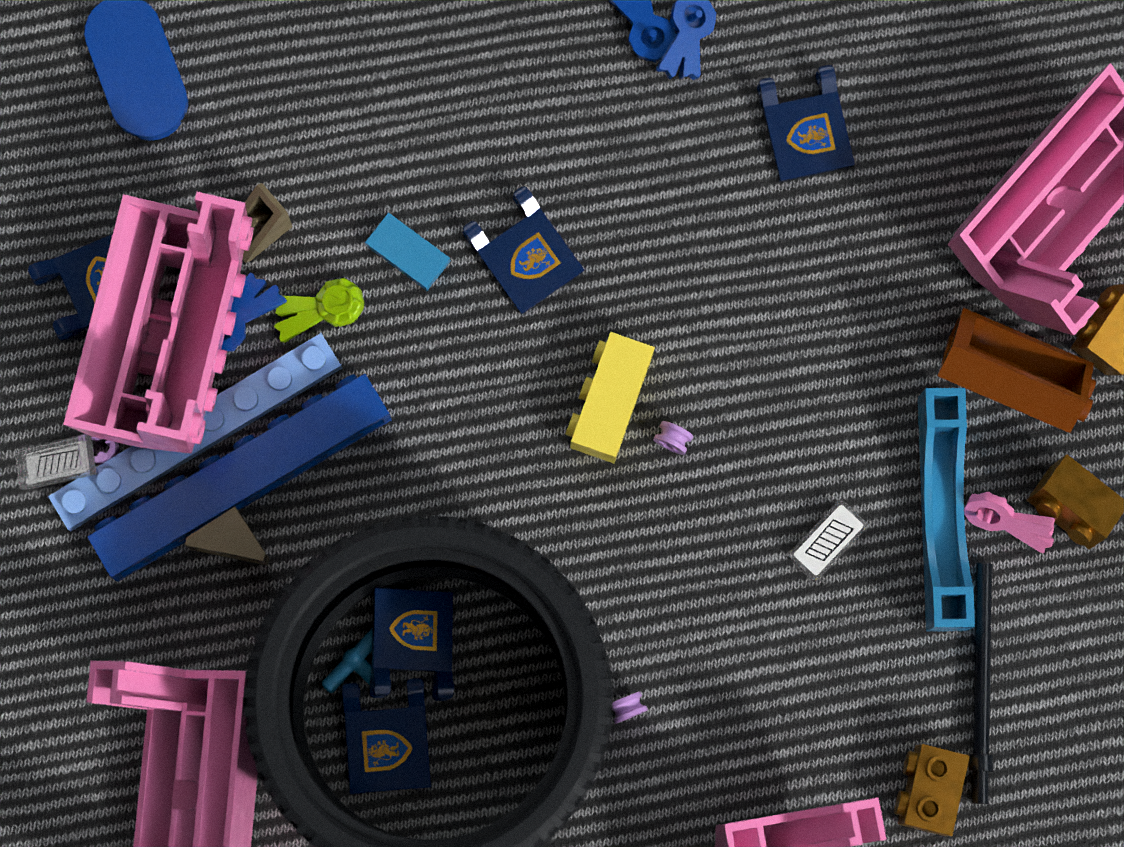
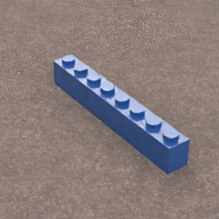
[87,374,392,582]

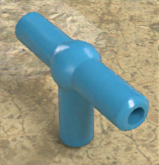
[322,627,373,693]

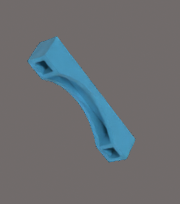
[918,388,975,632]

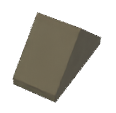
[243,183,293,263]
[185,506,270,566]

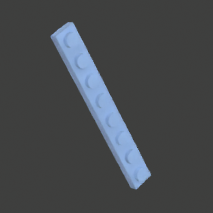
[48,333,342,532]

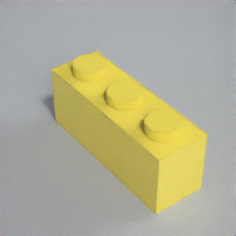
[566,332,655,464]

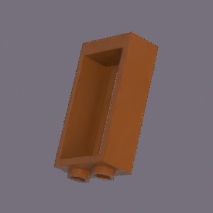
[937,308,1096,433]

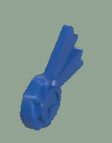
[609,0,676,63]
[656,0,716,80]
[221,272,287,352]

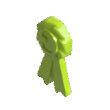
[274,278,364,343]

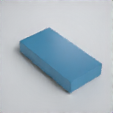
[365,213,451,291]

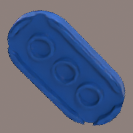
[85,0,188,141]

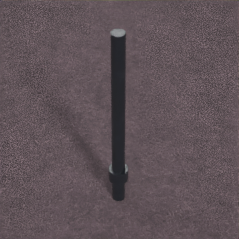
[968,563,993,805]

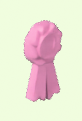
[964,492,1055,553]

